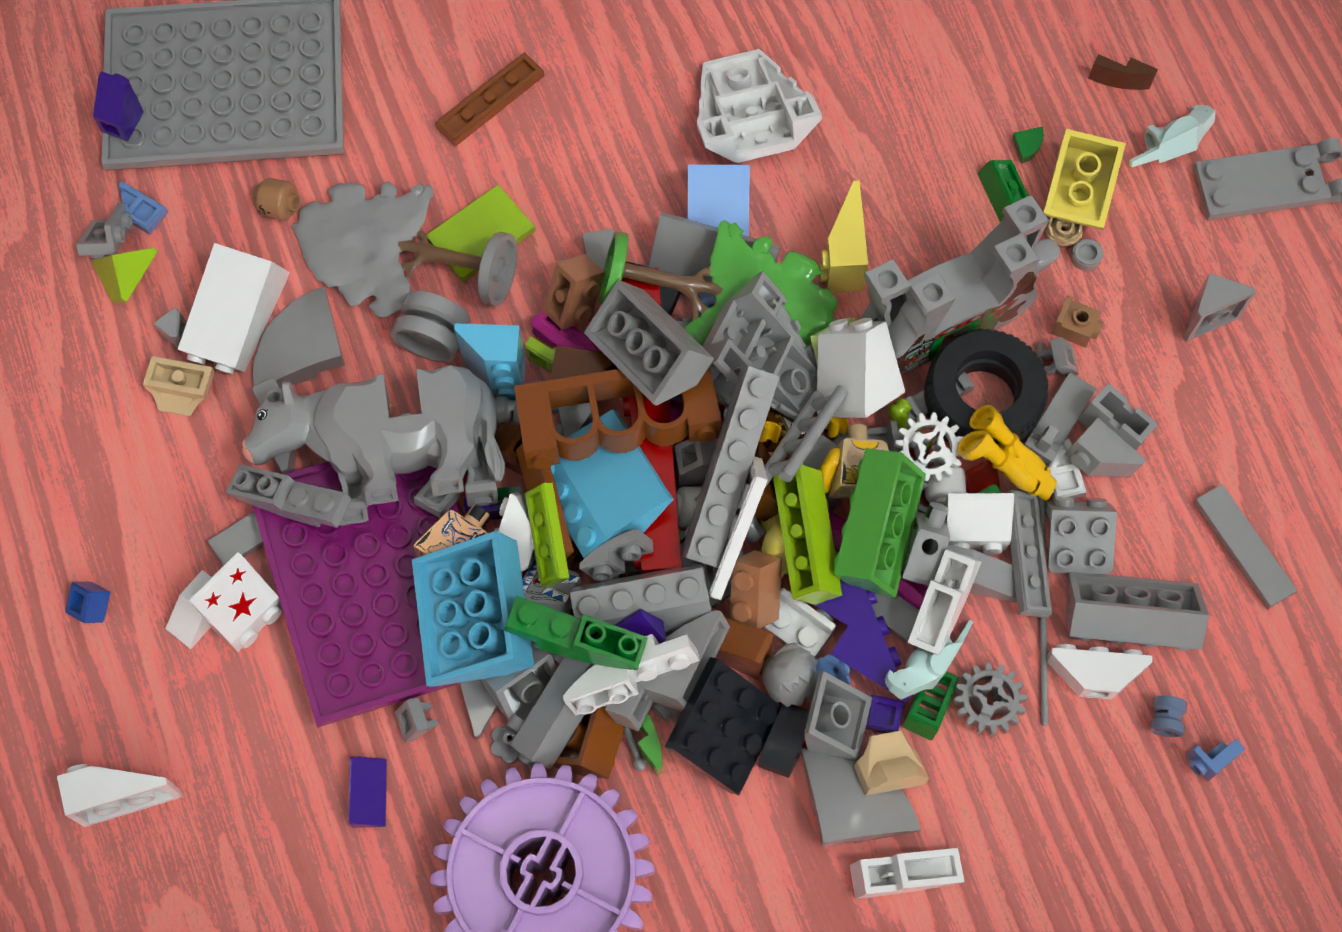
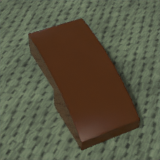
[1088,54,1158,90]

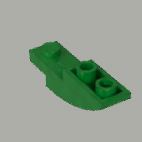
[504,596,648,670]

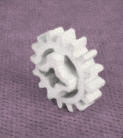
[894,412,963,484]

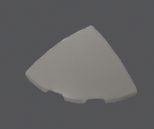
[253,286,345,388]
[801,749,921,847]

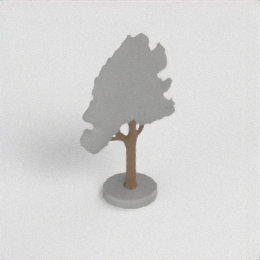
[291,181,517,317]

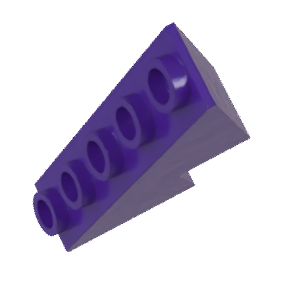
[815,579,914,702]

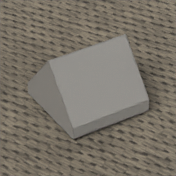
[153,308,186,349]

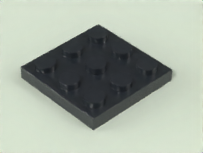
[665,657,782,795]

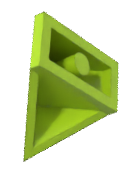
[91,248,158,304]

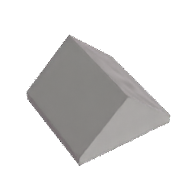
[1183,273,1256,342]
[804,671,872,760]

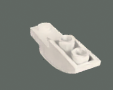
[563,634,700,716]

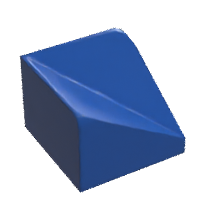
[65,581,111,623]

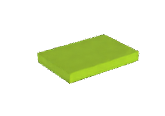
[426,185,535,283]

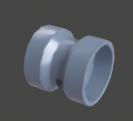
[1150,696,1187,737]

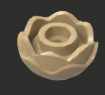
[1045,217,1083,247]

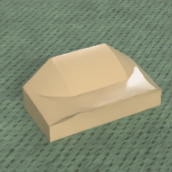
[143,356,215,416]
[854,731,929,796]

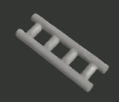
[764,385,848,487]

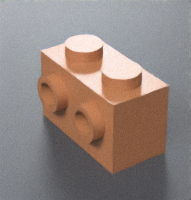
[543,254,604,330]
[728,550,782,629]

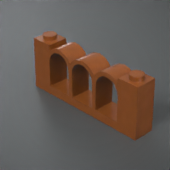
[514,366,722,469]

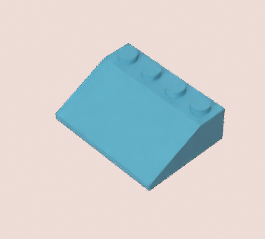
[551,409,674,558]
[412,531,534,687]

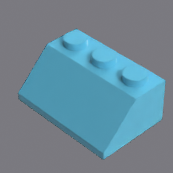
[454,323,526,400]

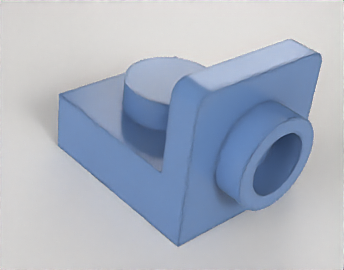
[1186,739,1245,781]

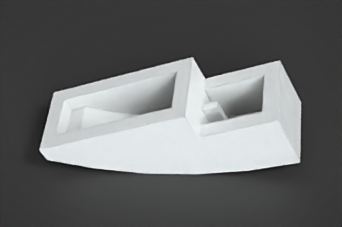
[908,549,982,655]
[849,848,965,899]

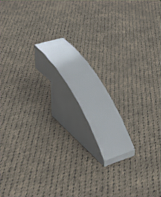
[605,610,730,731]

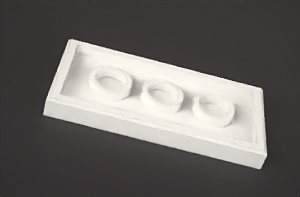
[705,456,768,600]

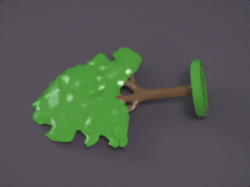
[599,220,838,365]

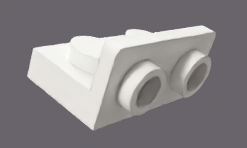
[761,588,836,657]

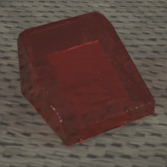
[965,460,1000,493]

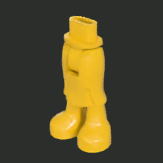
[957,404,1057,501]

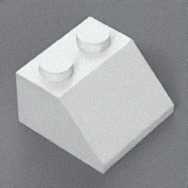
[944,493,1014,555]

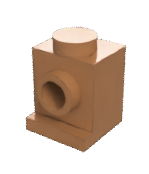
[1051,295,1104,348]

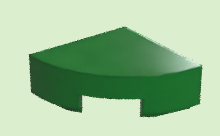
[1012,126,1044,163]

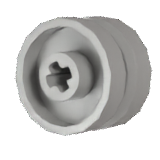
[391,290,470,363]

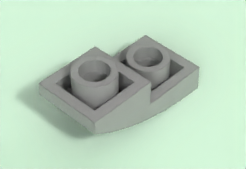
[579,528,654,581]

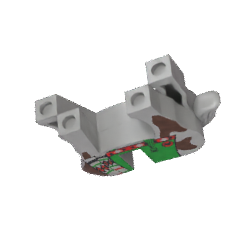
[860,195,1060,373]

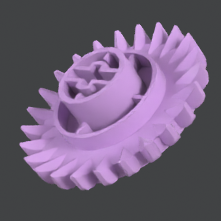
[430,763,655,932]

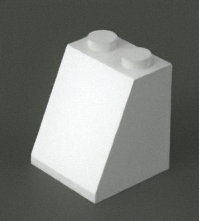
[817,318,905,418]

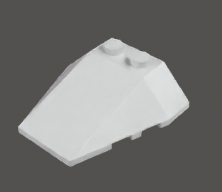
[697,49,822,163]

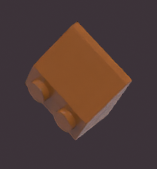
[553,705,625,779]

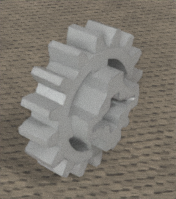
[953,663,1027,737]

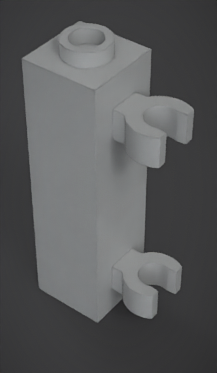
[507,653,595,769]

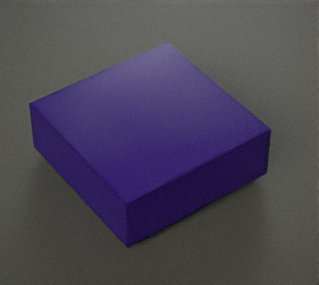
[865,695,904,733]

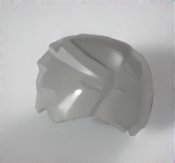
[762,642,818,707]

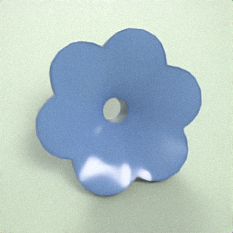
[816,654,851,685]

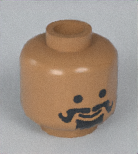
[252,178,301,220]

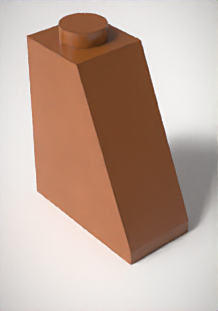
[715,618,775,680]

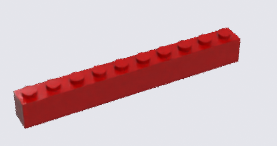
[621,267,682,574]

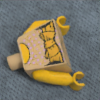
[819,424,889,507]

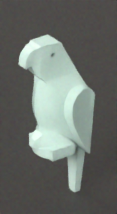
[1129,105,1215,167]
[885,620,973,700]

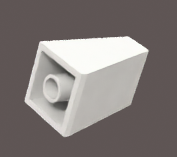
[178,243,290,375]

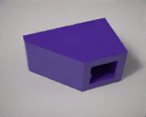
[93,71,144,141]

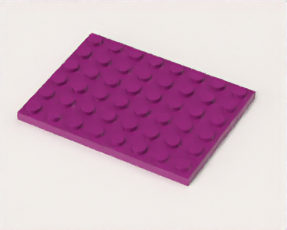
[252,461,460,728]

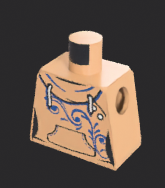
[414,504,489,557]

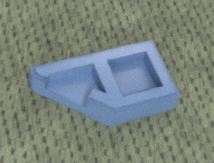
[119,181,168,235]

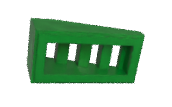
[903,671,960,740]

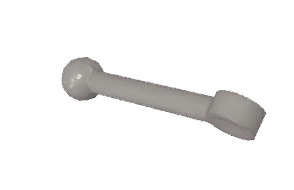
[624,727,647,771]

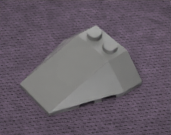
[702,271,818,420]

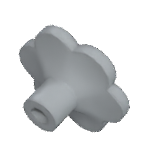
[491,724,521,764]

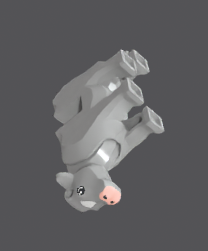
[242,365,505,526]

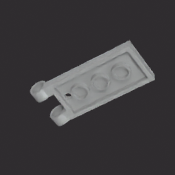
[1193,138,1342,221]

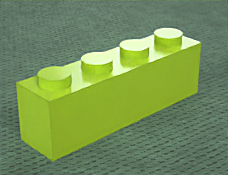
[773,464,842,605]

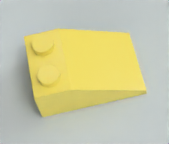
[1044,129,1126,230]
[819,180,868,293]

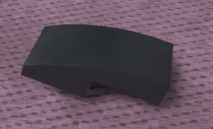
[758,704,810,778]

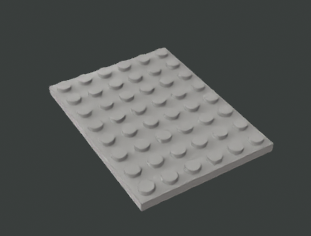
[102,0,345,170]

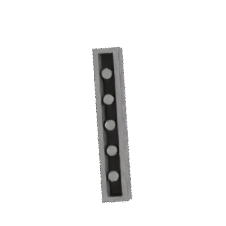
[681,365,780,568]

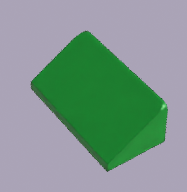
[978,160,1029,222]

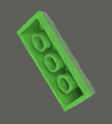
[834,448,926,598]

